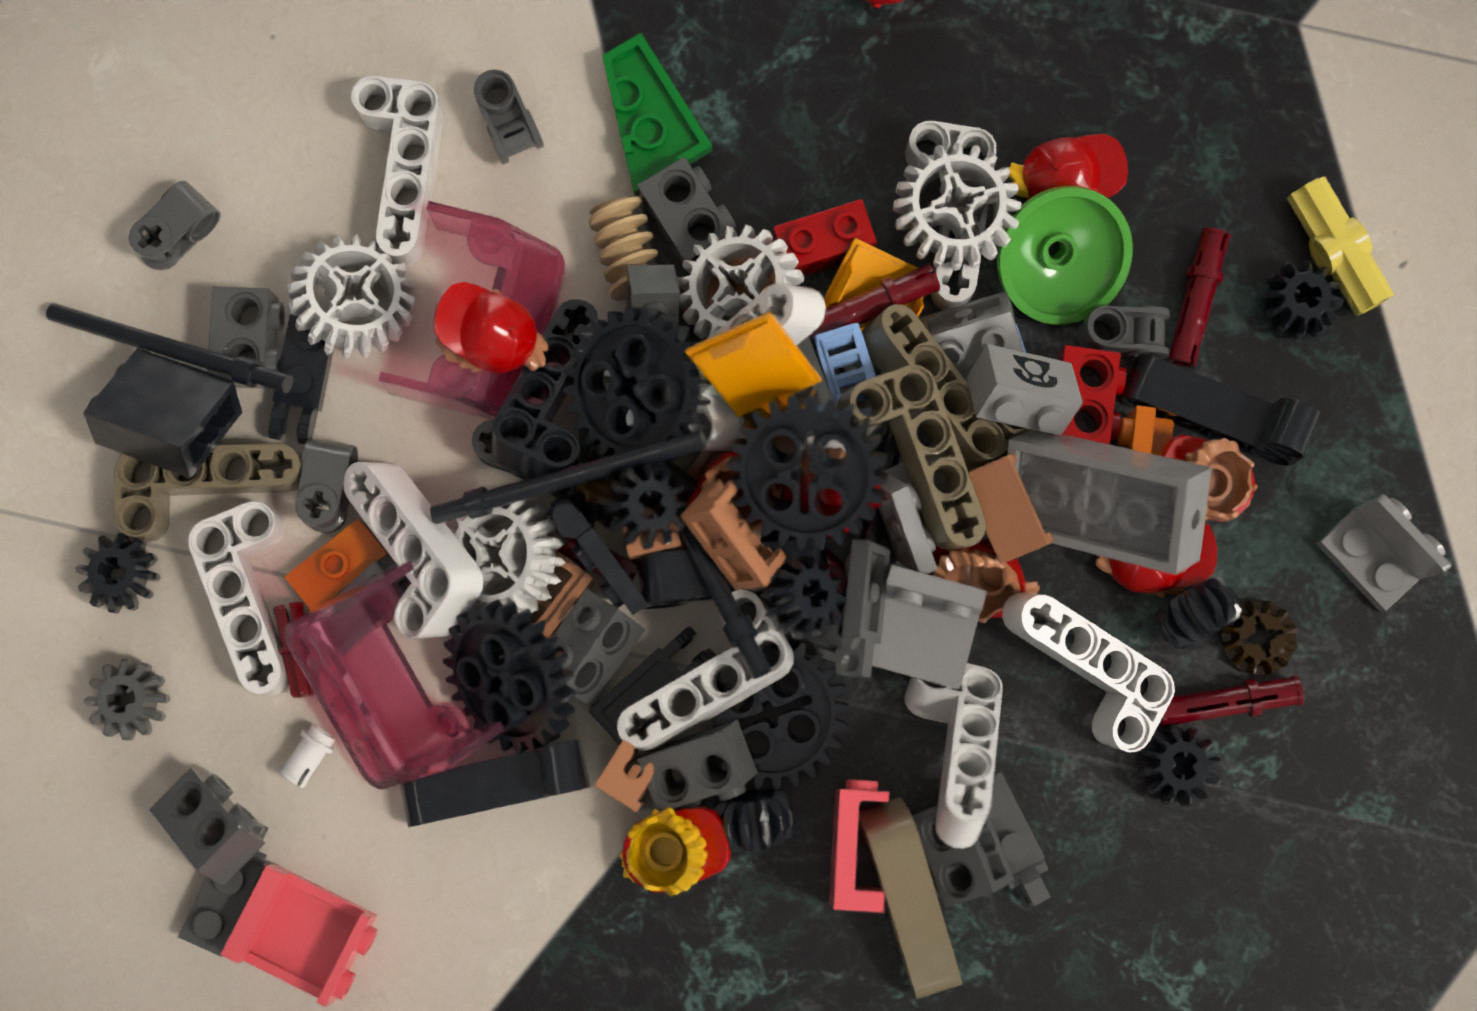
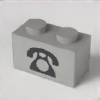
[966,344,1083,436]

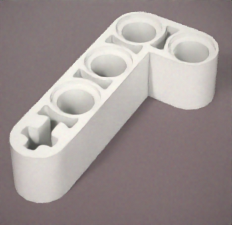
[351,76,444,267]
[905,121,996,311]
[664,284,825,451]
[343,462,483,639]
[188,501,288,696]
[617,590,794,751]
[1002,592,1175,752]
[904,663,1003,848]

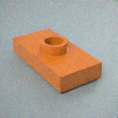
[284,518,390,614]

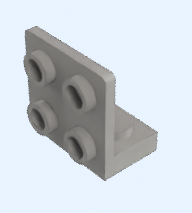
[919,292,1024,412]
[878,462,962,574]
[1316,495,1451,612]
[872,565,987,689]

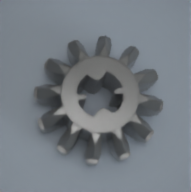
[84,659,170,741]

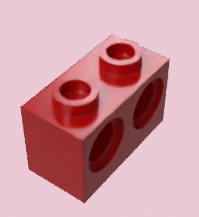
[772,199,877,278]
[1057,345,1126,445]

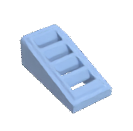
[813,323,876,417]

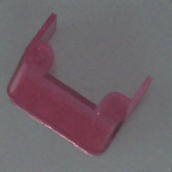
[378,201,566,420]
[284,561,505,789]

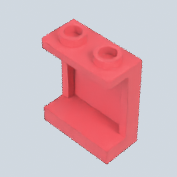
[829,780,889,912]
[220,864,378,1007]

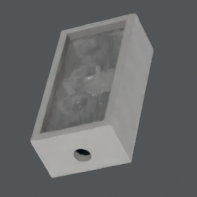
[1007,430,1212,575]

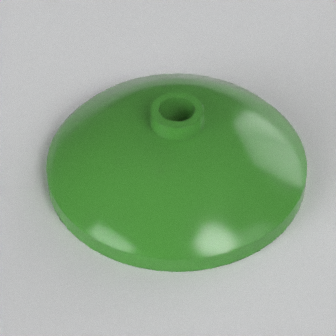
[997,186,1133,325]

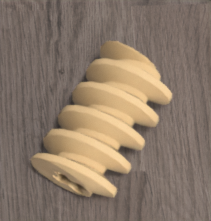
[588,197,658,301]

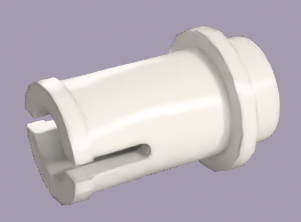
[279,724,336,788]

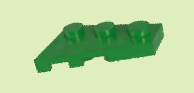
[602,33,712,197]

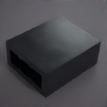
[83,348,243,478]

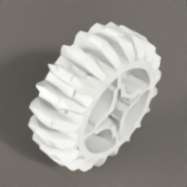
[893,142,1021,270]
[677,225,804,339]
[287,234,416,360]
[450,498,566,613]

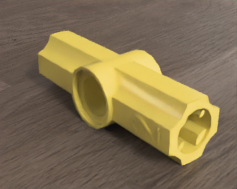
[1287,176,1394,316]

